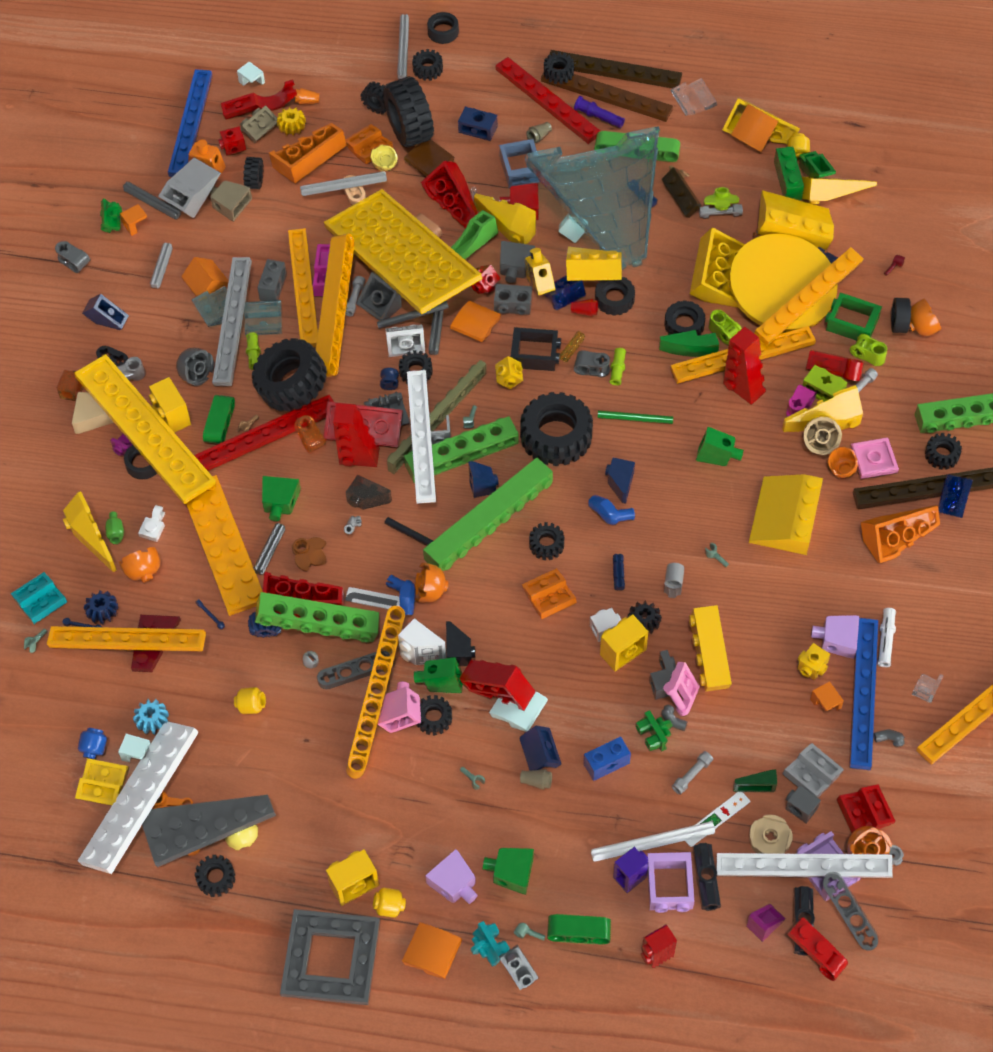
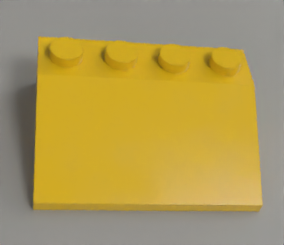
[758,190,834,251]
[690,227,745,308]
[749,474,823,555]

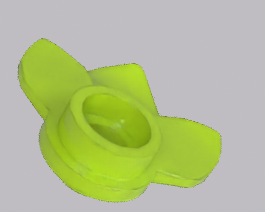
[704,187,739,211]

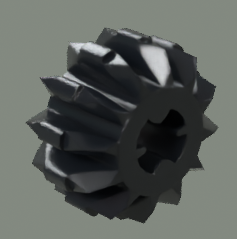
[627,600,662,634]

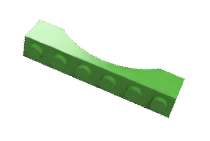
[451,210,498,259]

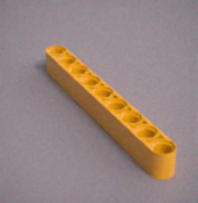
[316,233,354,377]
[346,606,405,779]

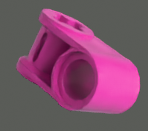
[786,384,817,417]

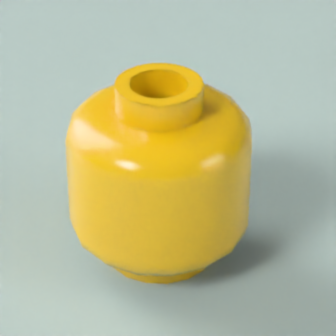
[787,133,810,161]
[234,687,266,715]
[373,888,406,918]

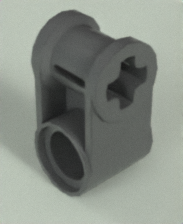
[55,241,90,273]
[574,350,610,377]

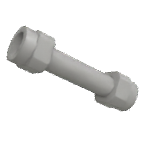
[699,204,743,218]
[345,276,366,317]
[856,368,878,393]
[671,751,713,795]

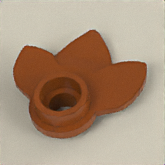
[292,537,327,571]

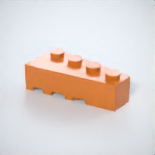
[269,123,347,183]

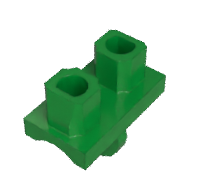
[100,198,122,233]
[635,710,673,752]

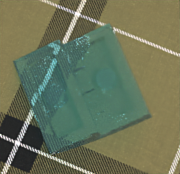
[192,286,227,327]
[244,300,282,336]

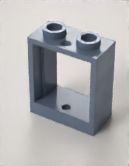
[499,139,543,188]

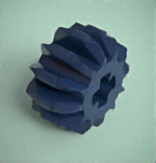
[84,590,119,625]
[248,611,281,638]

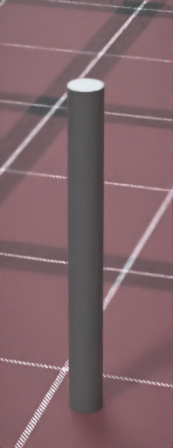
[377,301,449,329]

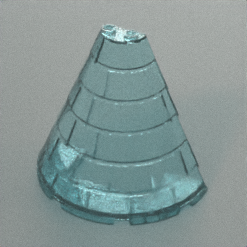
[525,126,660,270]

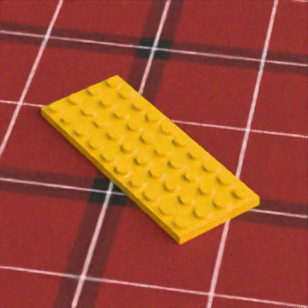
[324,189,482,315]

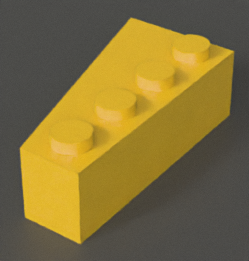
[689,605,732,692]

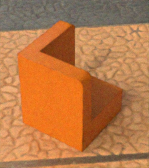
[120,204,147,236]
[810,681,844,711]

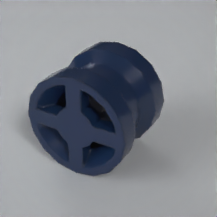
[380,368,399,390]

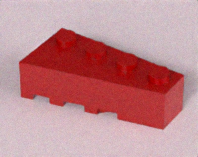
[723,326,766,405]
[333,403,380,467]
[262,572,345,618]

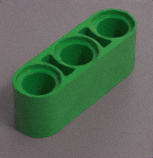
[203,395,235,444]
[547,914,611,945]

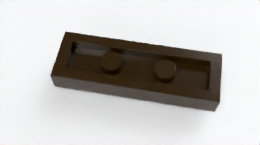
[662,167,702,218]

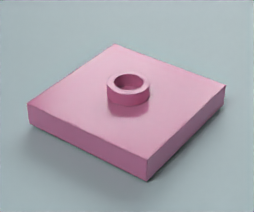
[850,438,899,479]

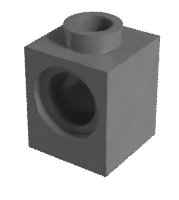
[786,786,821,824]

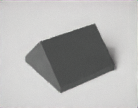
[356,272,402,321]

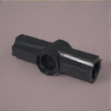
[693,843,721,911]
[793,886,815,956]

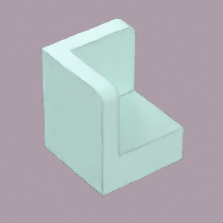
[237,62,265,86]
[558,212,587,243]
[118,734,151,763]

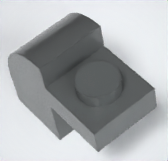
[649,650,678,700]

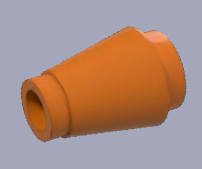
[295,88,320,105]

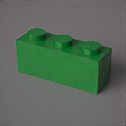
[774,146,804,200]

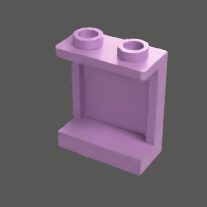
[797,831,861,902]

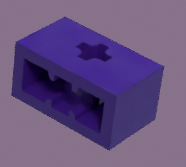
[613,846,649,893]

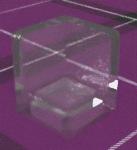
[912,674,944,703]

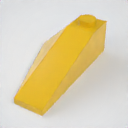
[802,177,877,204]
[474,194,536,244]
[782,385,863,432]

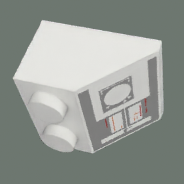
[385,324,425,357]
[398,619,446,665]

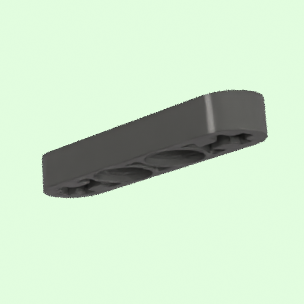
[317,651,394,690]
[823,872,879,950]

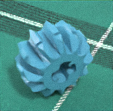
[133,699,169,735]

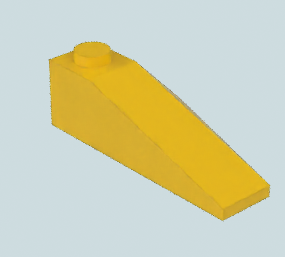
[722,97,800,144]
[63,491,117,572]

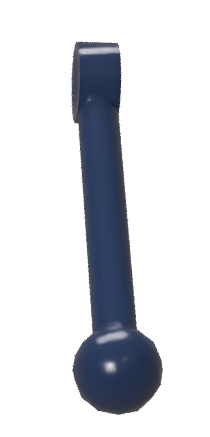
[195,599,225,629]
[62,618,102,627]

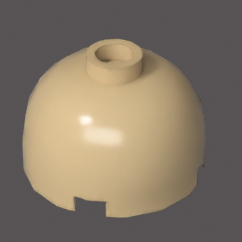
[803,416,842,455]

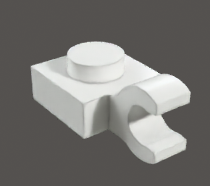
[138,505,165,542]

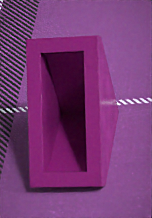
[746,904,786,942]

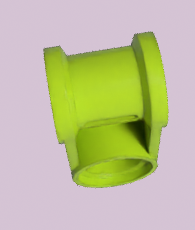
[708,309,742,345]
[850,334,887,366]

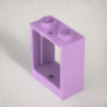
[647,852,694,913]

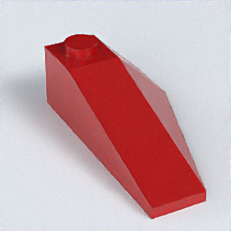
[421,161,478,228]

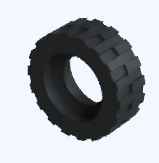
[595,277,635,316]
[664,300,706,336]

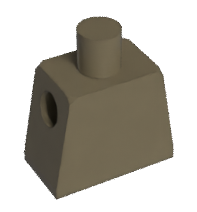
[208,181,252,222]

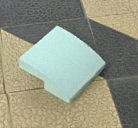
[489,692,548,732]

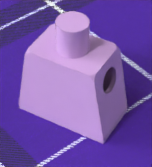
[811,615,859,659]
[425,850,478,904]

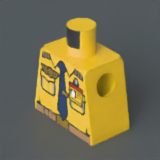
[525,248,555,295]

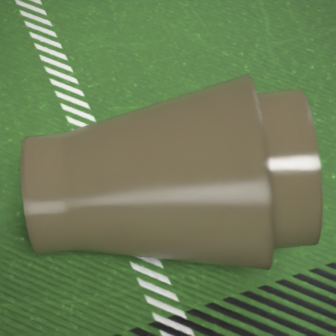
[526,122,552,143]
[520,769,552,790]

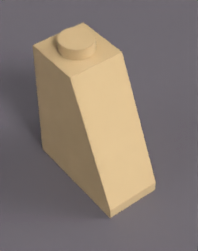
[72,392,114,434]

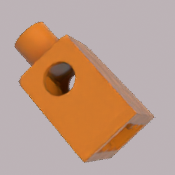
[188,139,226,180]

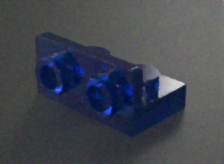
[543,275,586,310]
[938,475,973,518]

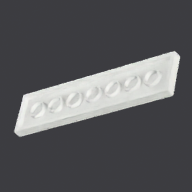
[78,722,199,874]

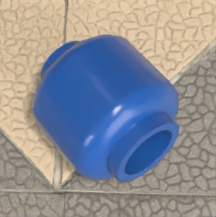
[78,728,107,759]

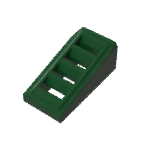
[733,769,777,792]

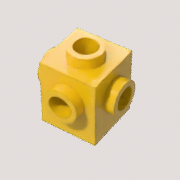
[495,356,523,389]
[797,643,830,680]

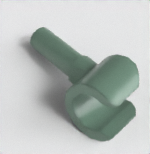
[463,405,477,428]
[705,543,729,567]
[24,629,47,653]
[460,767,485,790]
[514,923,545,941]

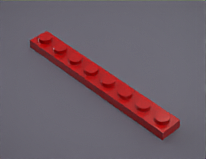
[496,57,601,144]
[194,394,334,471]

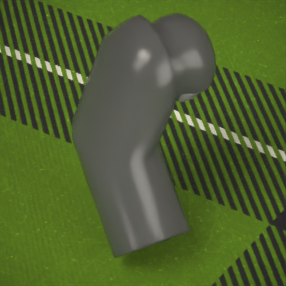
[661,704,688,731]
[873,729,905,747]

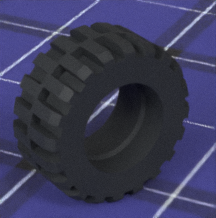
[383,76,434,147]
[252,338,327,411]
[520,392,593,466]

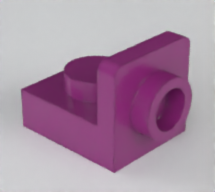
[110,433,133,456]

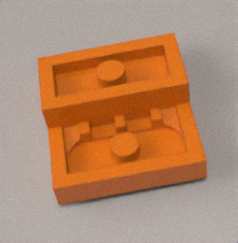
[731,104,778,152]
[345,124,394,164]
[450,301,501,342]
[522,568,577,619]
[402,922,462,979]

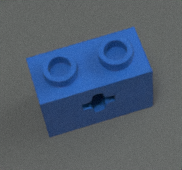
[583,736,631,781]

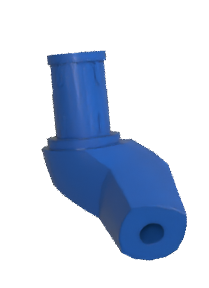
[588,495,635,525]
[386,575,416,615]

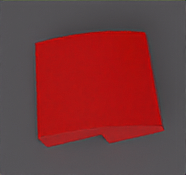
[836,784,896,833]

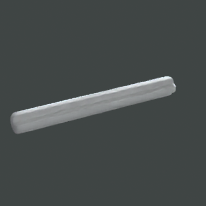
[397,14,409,79]
[300,171,387,196]

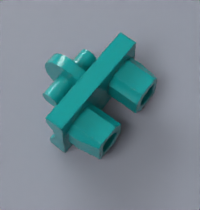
[470,921,510,966]

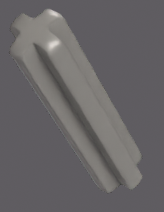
[150,243,173,289]

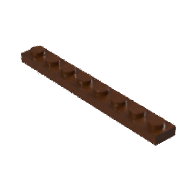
[541,67,673,122]

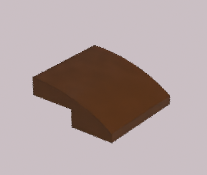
[404,139,455,177]

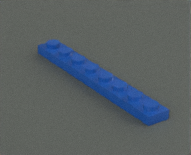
[168,69,212,177]
[850,618,878,770]

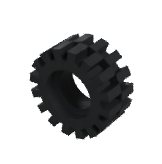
[412,49,443,81]
[544,52,574,84]
[360,81,387,114]
[243,157,264,189]
[399,350,433,384]
[925,433,962,470]
[529,522,565,560]
[417,695,452,736]
[195,854,236,897]

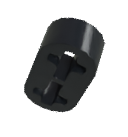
[96,346,128,366]

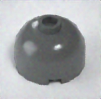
[176,347,214,386]

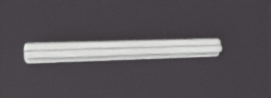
[591,822,715,861]

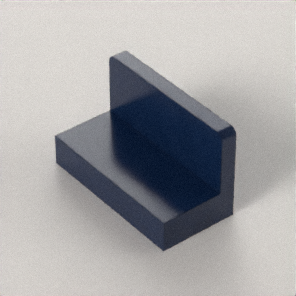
[519,725,562,771]

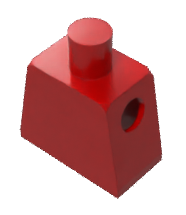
[500,183,539,220]

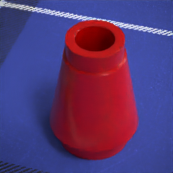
[571,298,598,317]

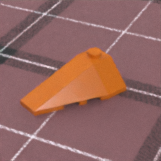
[861,505,940,563]

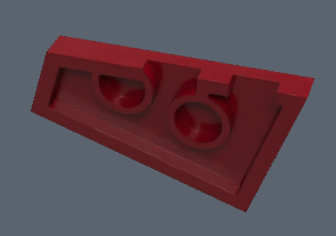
[131,614,181,673]

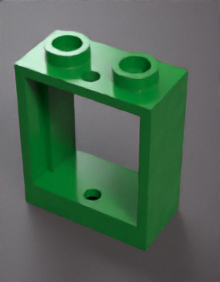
[825,292,882,341]

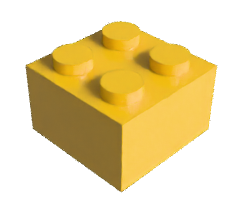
[148,377,191,433]
[600,615,649,672]
[326,849,379,907]

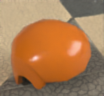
[828,447,858,478]

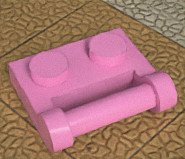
[663,662,700,716]

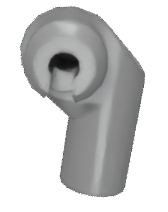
[344,516,362,534]

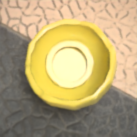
[370,145,398,171]
[225,825,258,850]

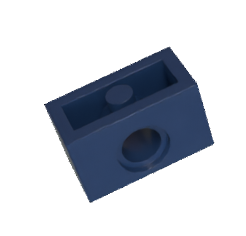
[458,106,498,141]

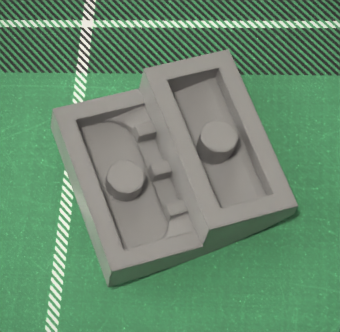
[783,743,844,798]

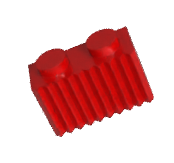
[641,925,677,968]

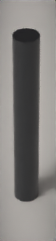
[385,517,433,546]

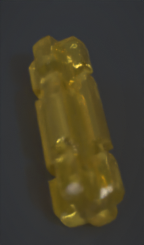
[560,331,585,362]

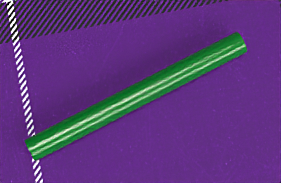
[598,410,673,424]

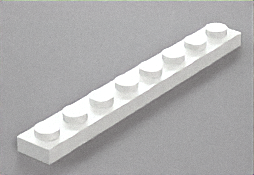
[407,370,436,504]
[717,853,893,878]

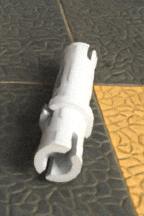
[878,608,896,667]

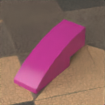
[313,244,330,296]

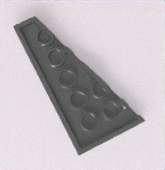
[142,795,276,867]

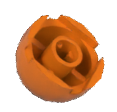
[909,299,941,336]
[119,547,160,583]
[415,562,448,603]
[847,826,892,855]

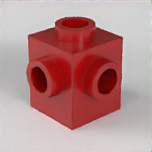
[218,126,246,156]
[471,265,501,294]

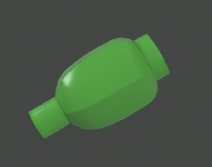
[105,512,124,544]

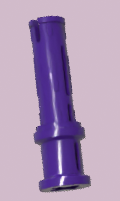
[574,96,625,129]

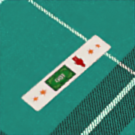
[685,792,751,847]

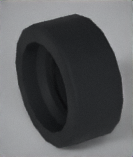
[427,12,459,44]
[891,298,911,333]
[124,445,157,479]

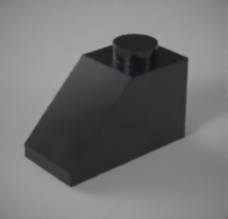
[446,621,475,666]

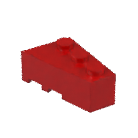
[459,660,536,711]

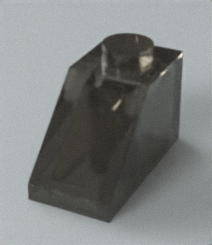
[346,475,392,510]

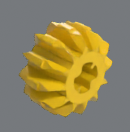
[277,107,306,136]

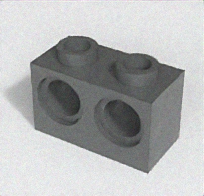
[257,259,287,304]
[494,284,532,315]

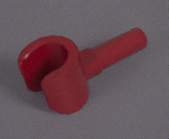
[884,255,905,276]

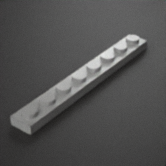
[212,257,252,386]

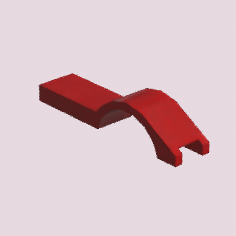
[221,79,297,120]

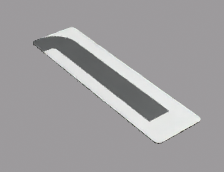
[345,587,400,609]

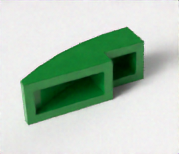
[799,151,836,179]
[659,330,719,357]

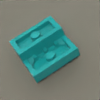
[11,572,67,624]

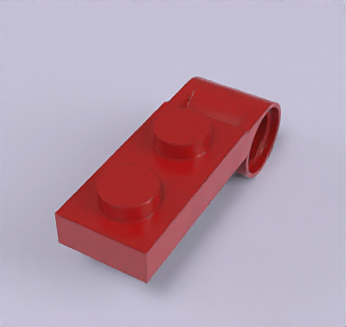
[806,349,864,381]
[787,917,848,981]

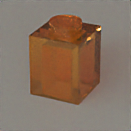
[56,370,84,401]

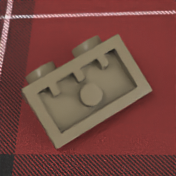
[240,106,277,143]

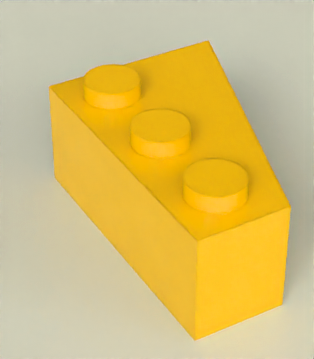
[566,247,622,281]

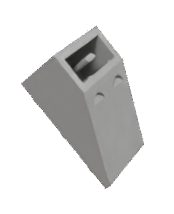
[158,158,221,218]

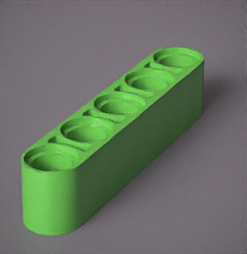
[594,131,681,162]

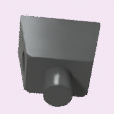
[500,241,535,283]

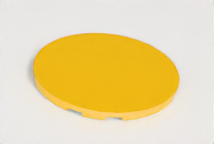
[729,234,837,332]

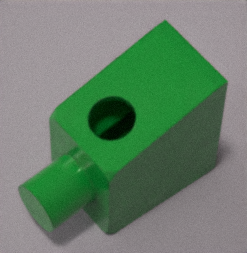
[696,427,744,466]
[262,476,301,522]
[414,657,463,693]
[482,848,534,895]

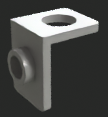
[431,415,451,444]

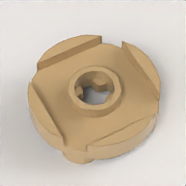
[749,815,793,854]

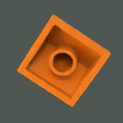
[181,257,229,302]

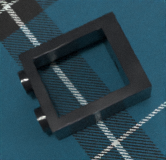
[510,327,561,371]

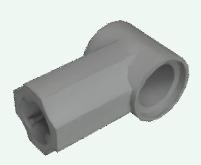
[117,357,145,381]
[664,563,685,598]

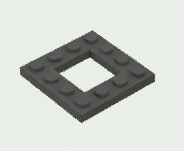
[280,909,380,1005]

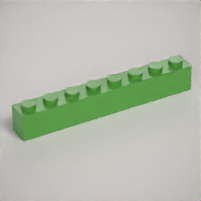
[423,458,553,571]

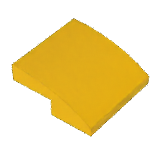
[75,758,129,806]

